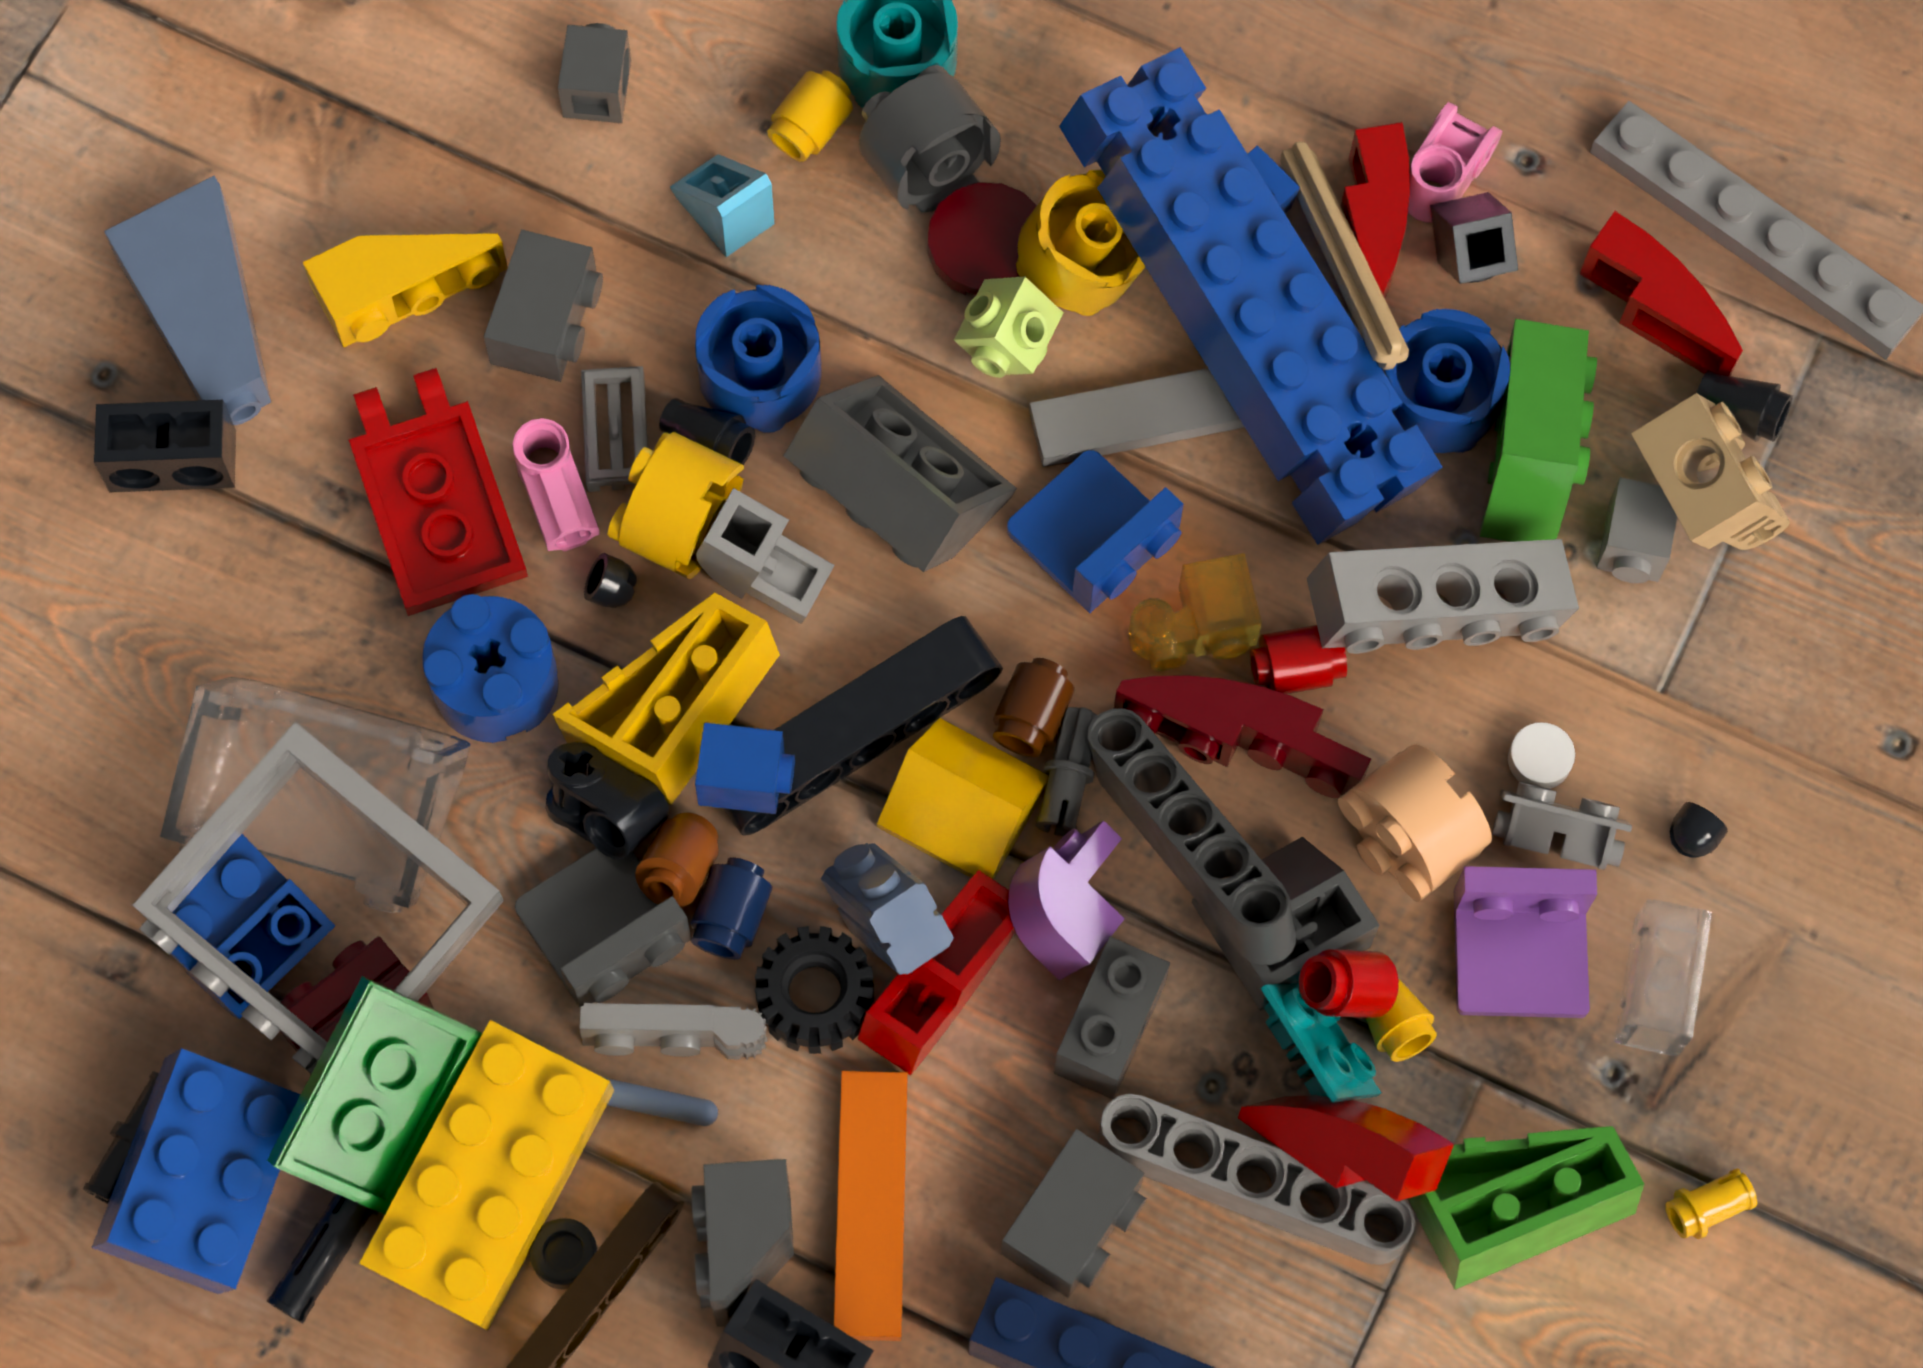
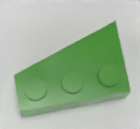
[1480,318,1597,542]
[1408,1126,1644,1290]

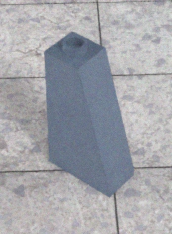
[104,175,271,425]

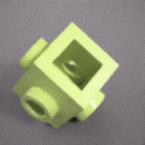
[954,277,1063,378]

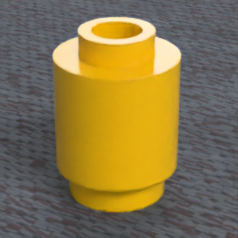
[767,70,853,162]

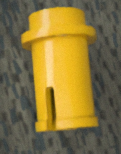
[1665,1168,1757,1239]

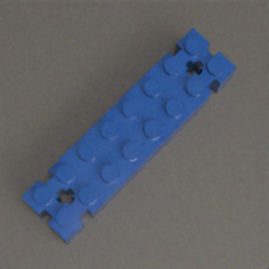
[1059,47,1443,545]

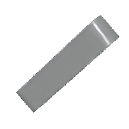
[1098,1094,1415,1265]

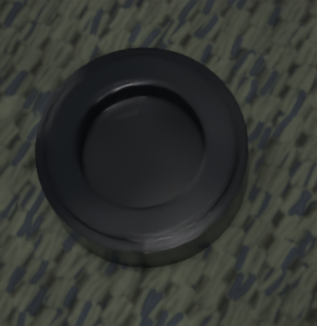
[529,1218,598,1289]

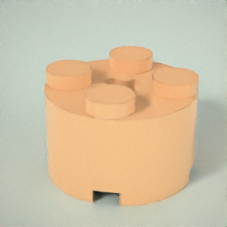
[1338,744,1492,902]

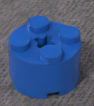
[695,285,822,433]
[1382,309,1510,453]
[423,594,559,743]

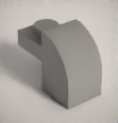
[696,488,835,624]

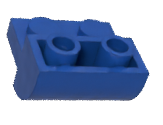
[142,834,336,1019]

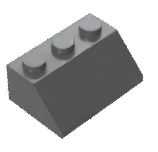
[783,375,1017,572]

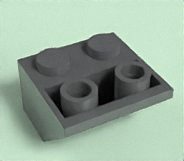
[1191,837,1380,1011]
[692,1159,794,1327]

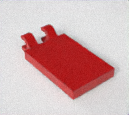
[348,368,528,616]

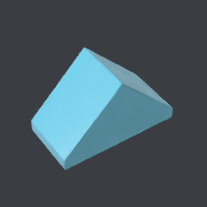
[670,154,775,257]

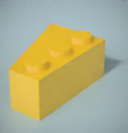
[552,592,780,805]

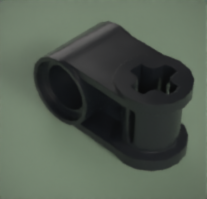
[545,742,669,860]

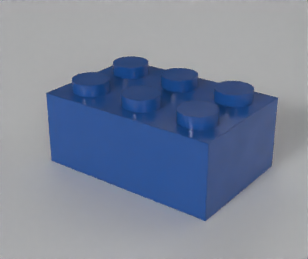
[91,1048,301,1294]

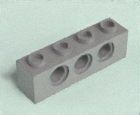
[1307,539,1579,654]

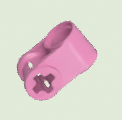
[1408,102,1502,222]

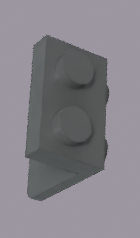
[515,848,691,1008]

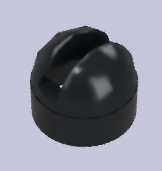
[584,553,637,608]
[1669,802,1728,858]

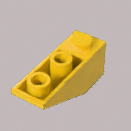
[302,233,508,348]

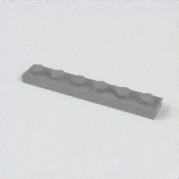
[1590,101,1923,360]

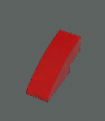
[1340,122,1410,299]
[1580,211,1743,376]
[857,870,1016,1076]
[1238,1095,1454,1202]

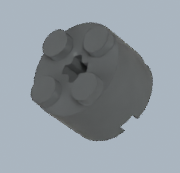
[859,65,1001,212]

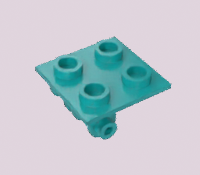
[1260,983,1381,1102]

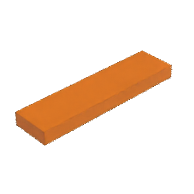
[834,1071,908,1341]

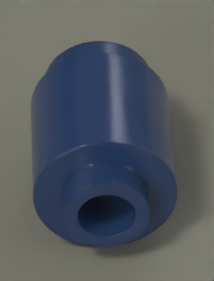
[690,857,773,960]

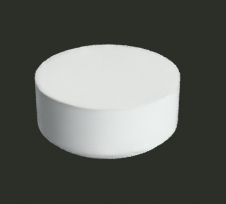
[1508,722,1575,789]

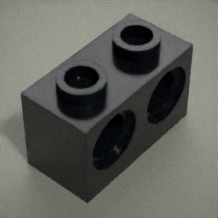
[94,400,236,493]
[707,1279,874,1368]

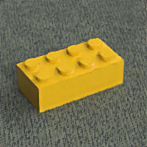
[359,1020,615,1331]

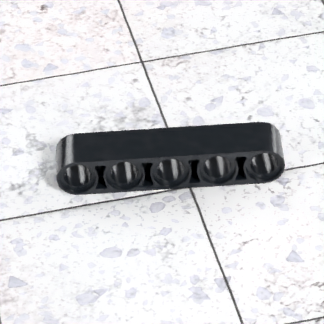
[723,616,1003,836]

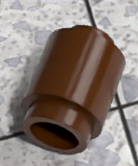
[993,658,1075,757]

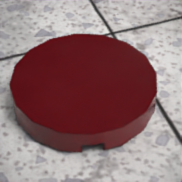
[928,182,1037,295]

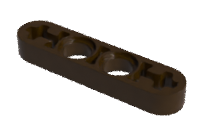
[506,1181,684,1368]

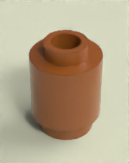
[635,812,719,907]

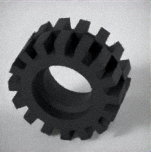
[755,926,874,1054]

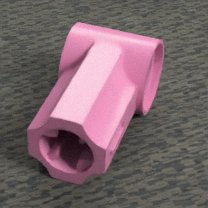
[513,418,599,552]

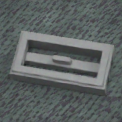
[581,366,648,492]

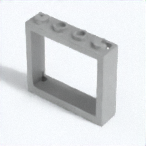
[133,722,504,1074]

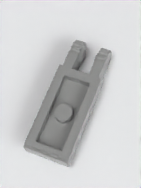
[580,1003,767,1060]

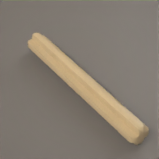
[1280,142,1409,370]

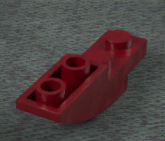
[1113,675,1371,798]

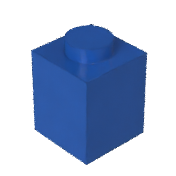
[695,723,795,814]

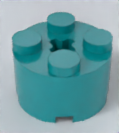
[837,0,958,108]

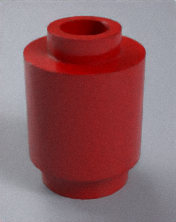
[1250,625,1347,694]
[1299,949,1399,1018]

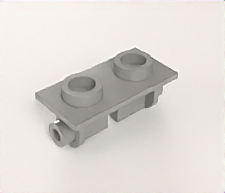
[1492,782,1632,870]

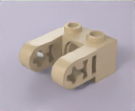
[1631,393,1790,550]

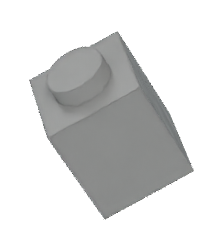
[1597,477,1677,583]

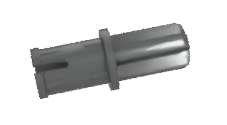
[1035,707,1098,836]

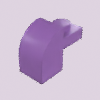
[1008,820,1125,980]

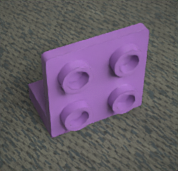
[1454,866,1597,1018]

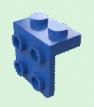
[1007,450,1184,613]

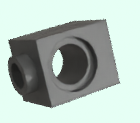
[558,23,632,123]

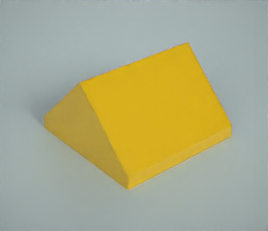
[877,718,1049,880]

